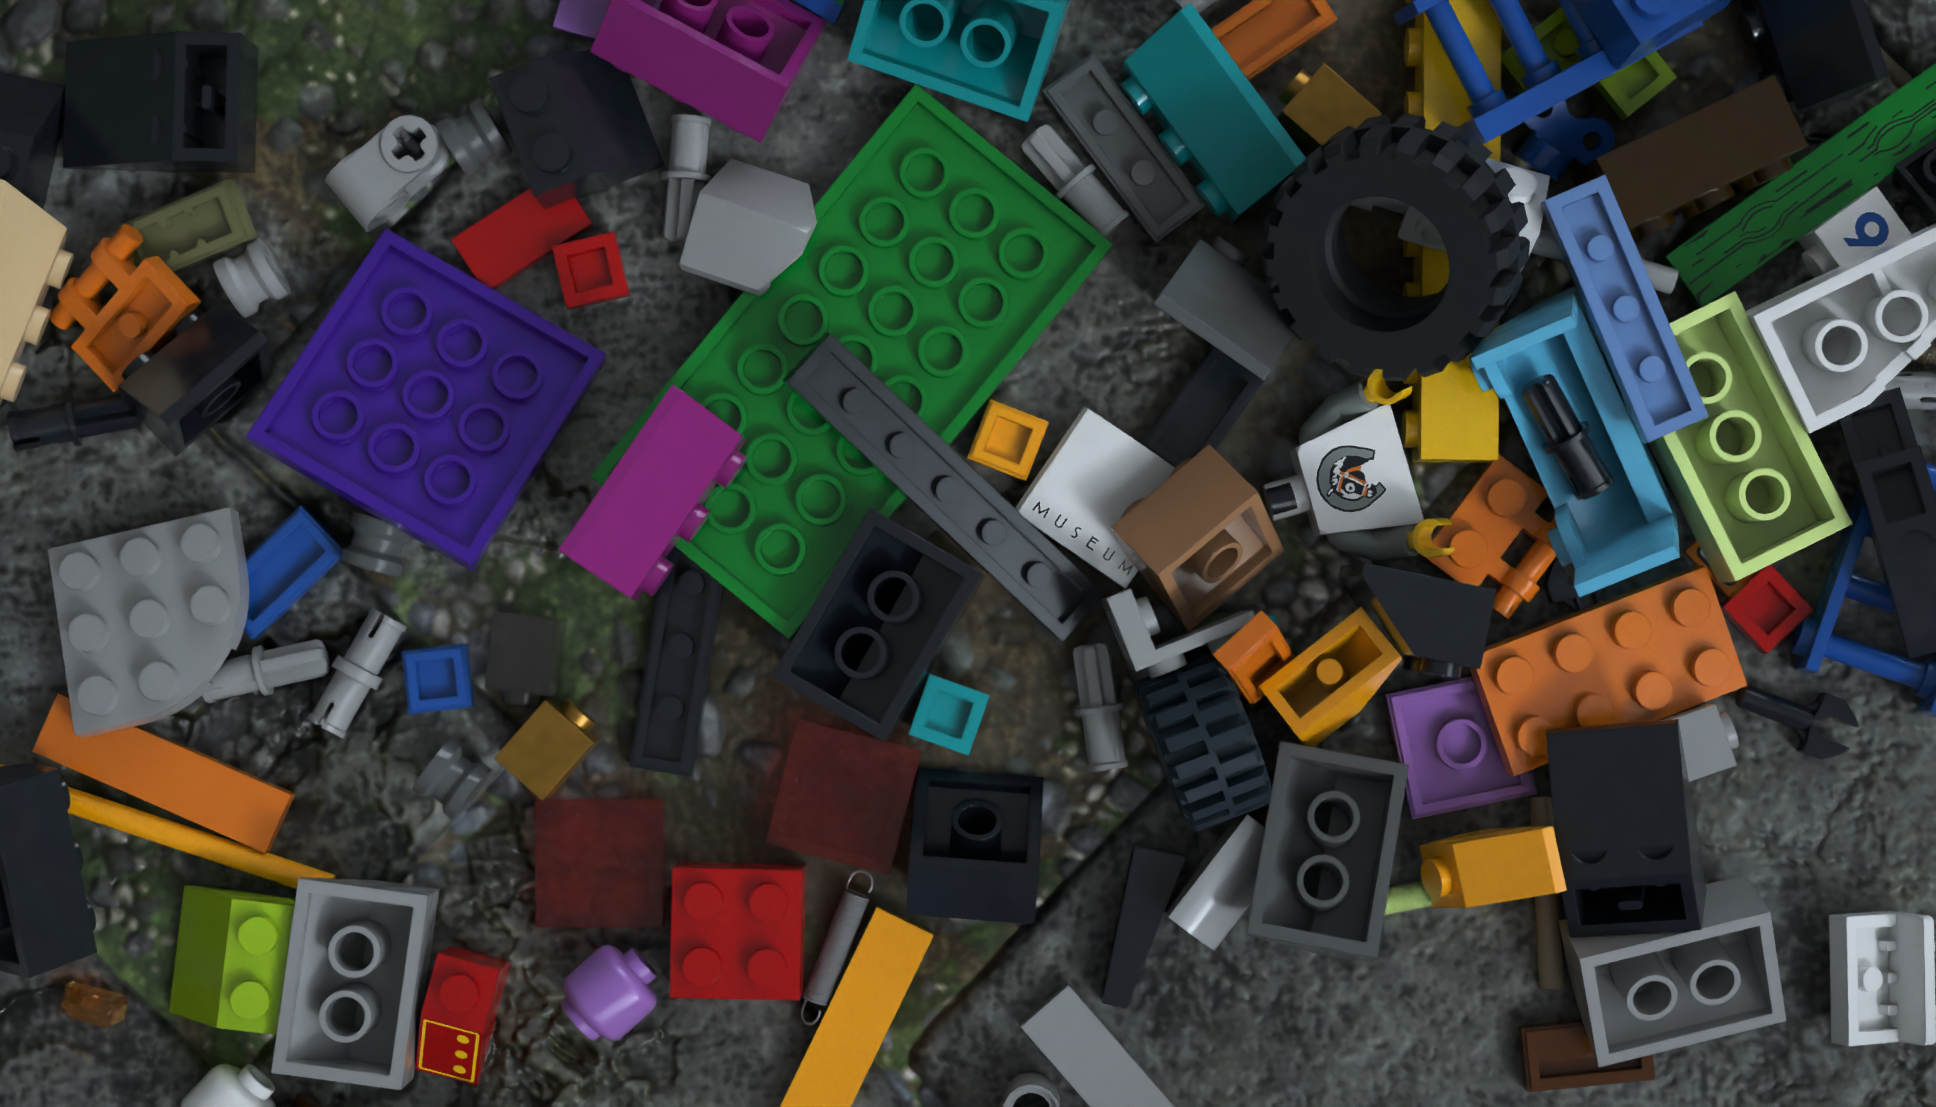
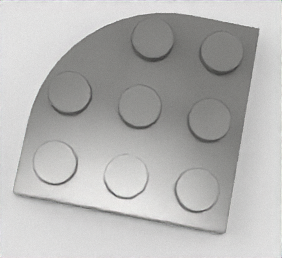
[48,507,250,737]

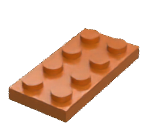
[1470,565,1748,777]

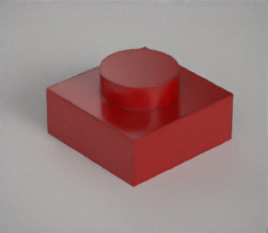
[552,231,631,311]
[1720,564,1813,654]

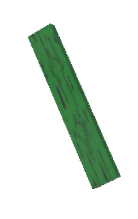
[1661,62,1936,310]

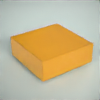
[967,399,1049,482]

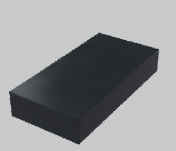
[1142,345,1266,467]

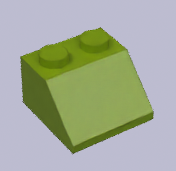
[169,885,296,1035]

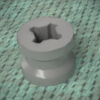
[213,238,291,318]

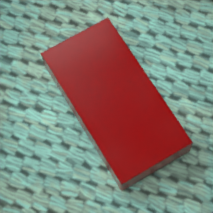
[451,188,594,290]

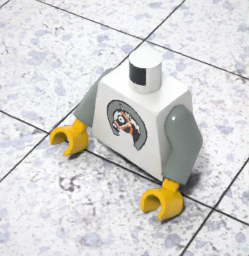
[1262,369,1455,561]

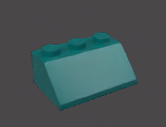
[847,0,1071,122]
[1120,3,1306,224]

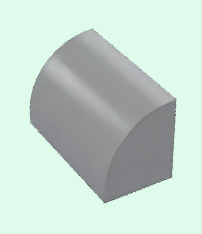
[1165,813,1265,951]

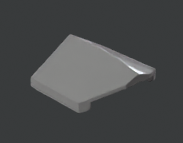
[679,158,817,296]

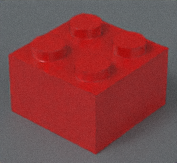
[670,862,806,1001]

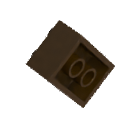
[1571,75,1808,244]

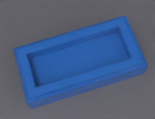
[244,506,344,640]

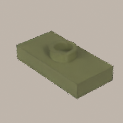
[117,179,258,274]

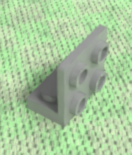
[1101,589,1255,678]

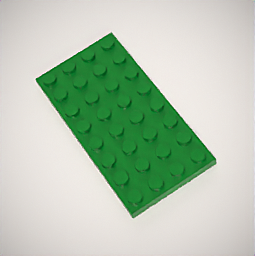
[590,84,1114,640]

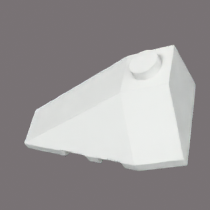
[1746,223,1936,433]

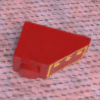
[415,945,512,1086]

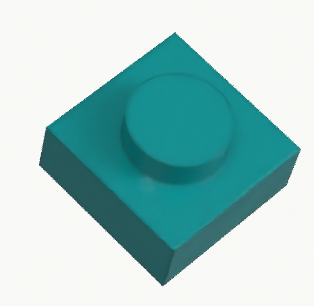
[908,674,990,756]

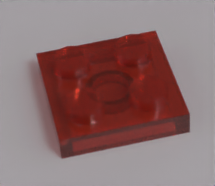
[766,718,922,875]
[535,798,666,927]

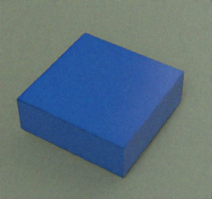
[401,644,475,714]

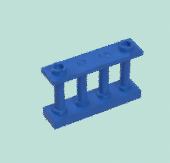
[1393,0,1704,148]
[1790,463,1936,718]

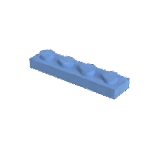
[1540,175,1709,443]

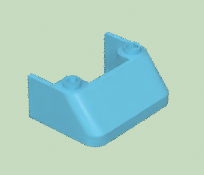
[1469,286,1680,598]

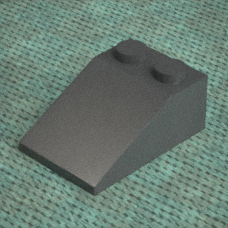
[1154,236,1294,380]

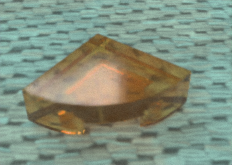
[60,981,129,1028]

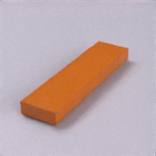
[32,693,296,853]

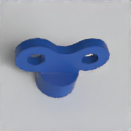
[1515,89,1615,182]

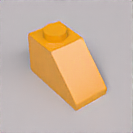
[1259,607,1402,747]
[1419,826,1567,908]

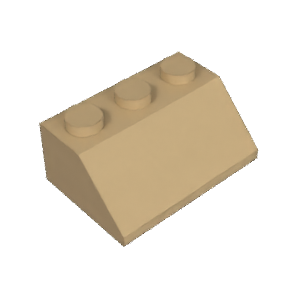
[0,179,74,405]

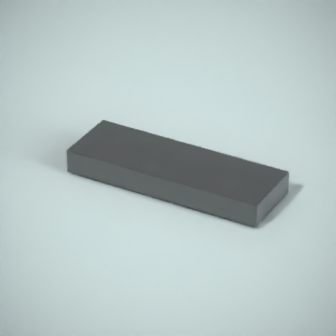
[1042,53,1207,245]

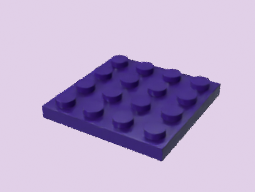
[246,228,606,572]

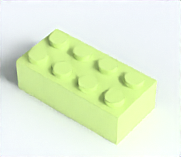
[1648,291,1853,583]

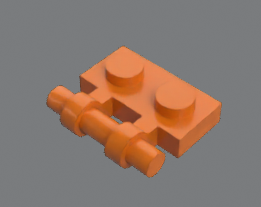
[49,224,201,392]
[1419,454,1557,620]

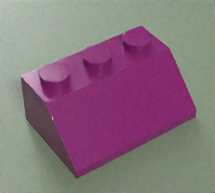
[590,0,827,143]
[558,384,747,601]

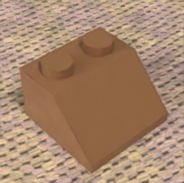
[1111,444,1284,632]

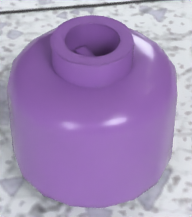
[561,945,658,1041]

